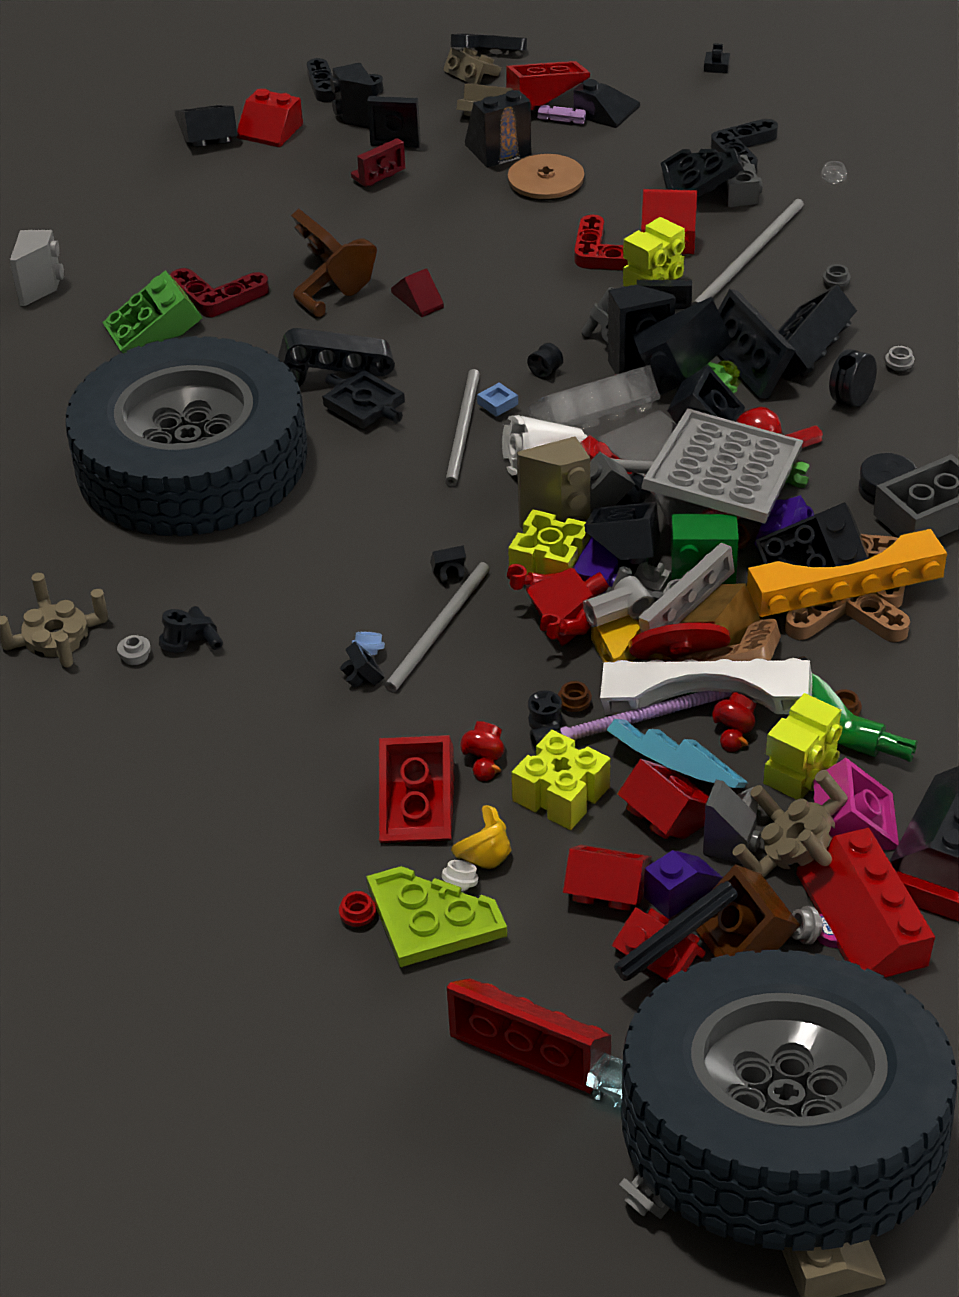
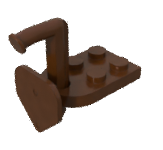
[291,208,377,317]

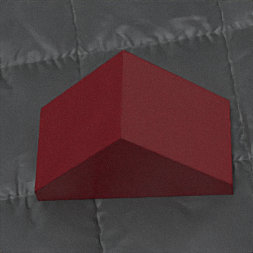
[391,268,444,317]

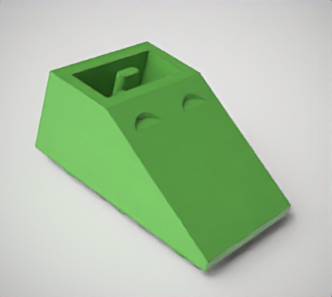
[102,270,203,353]

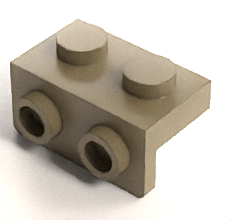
[443,48,502,85]
[456,83,512,116]

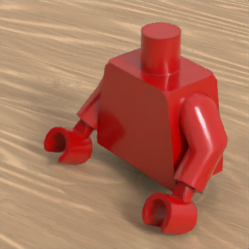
[507,564,609,646]

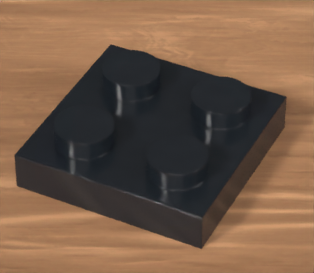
[367,96,421,148]

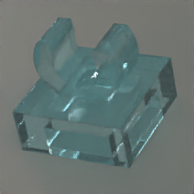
[586,1053,623,1108]

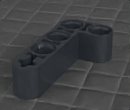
[278,328,395,387]

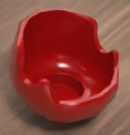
[736,407,783,435]

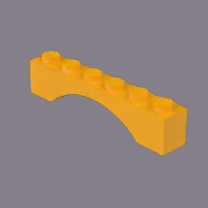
[747,529,947,617]

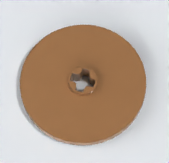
[508,154,584,199]

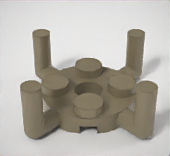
[0,573,109,668]
[733,770,848,877]

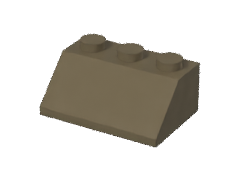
[517,436,590,529]
[782,1240,886,1297]

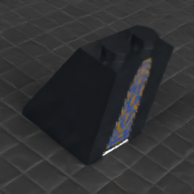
[465,90,532,168]

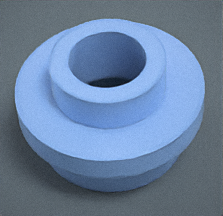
[352,632,385,655]

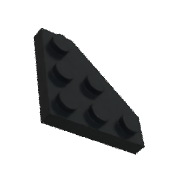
[660,148,744,198]

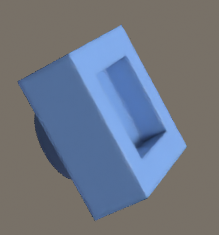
[477,383,518,417]

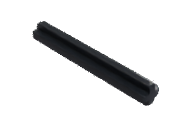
[614,881,738,981]

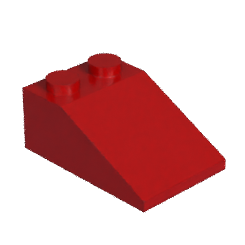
[506,61,590,110]
[379,735,454,843]

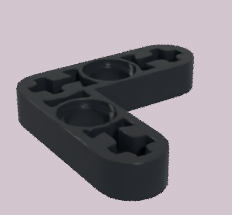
[450,33,527,50]
[307,58,384,102]
[711,119,778,173]

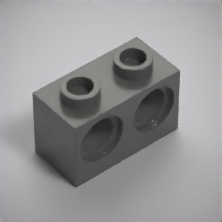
[718,154,763,207]

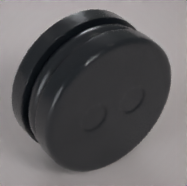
[829,349,877,407]
[858,453,917,504]

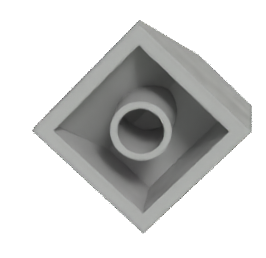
[10,230,64,306]

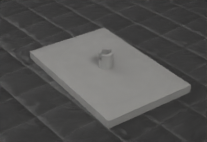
[641,408,803,524]

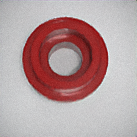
[339,891,376,927]

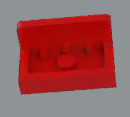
[612,907,706,980]

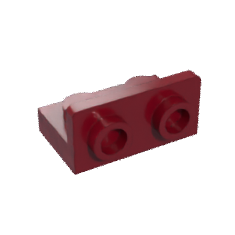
[351,138,406,187]

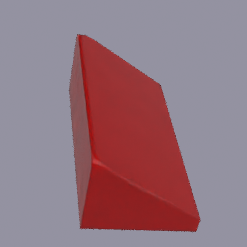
[897,871,959,921]

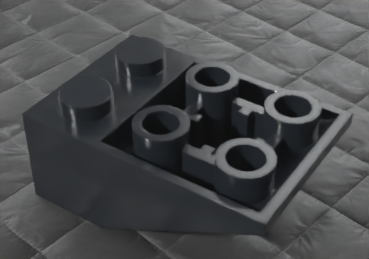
[755,502,870,567]

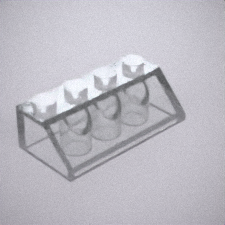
[527,365,661,430]

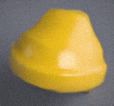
[451,805,511,869]

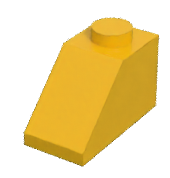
[591,615,641,663]

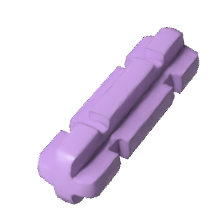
[538,105,586,125]

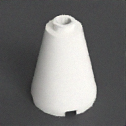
[502,415,587,476]

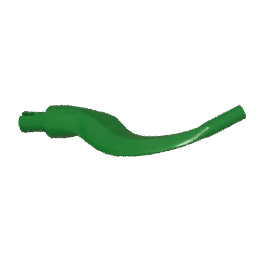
[686,673,918,762]

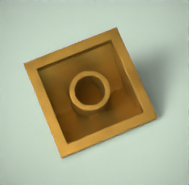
[680,583,761,646]

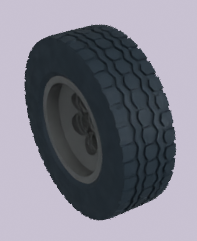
[65,336,307,536]
[621,950,957,1251]

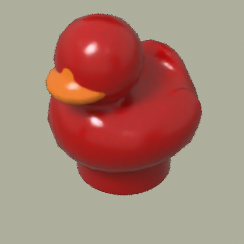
[712,692,757,752]
[460,721,505,781]

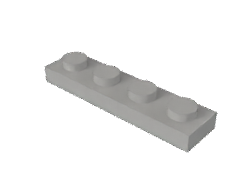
[638,543,735,633]

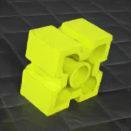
[623,217,685,287]
[508,509,591,574]
[763,693,843,800]
[511,730,611,830]

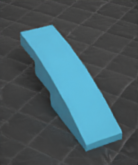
[607,719,748,788]

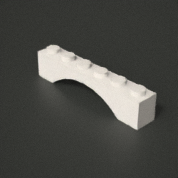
[600,658,812,715]

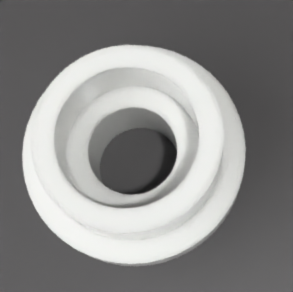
[441,860,479,891]

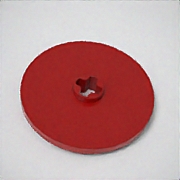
[629,623,731,661]

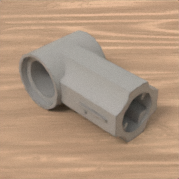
[583,576,655,627]

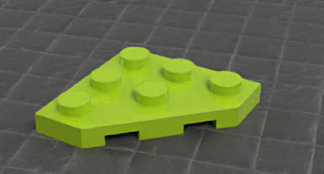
[366,866,507,967]

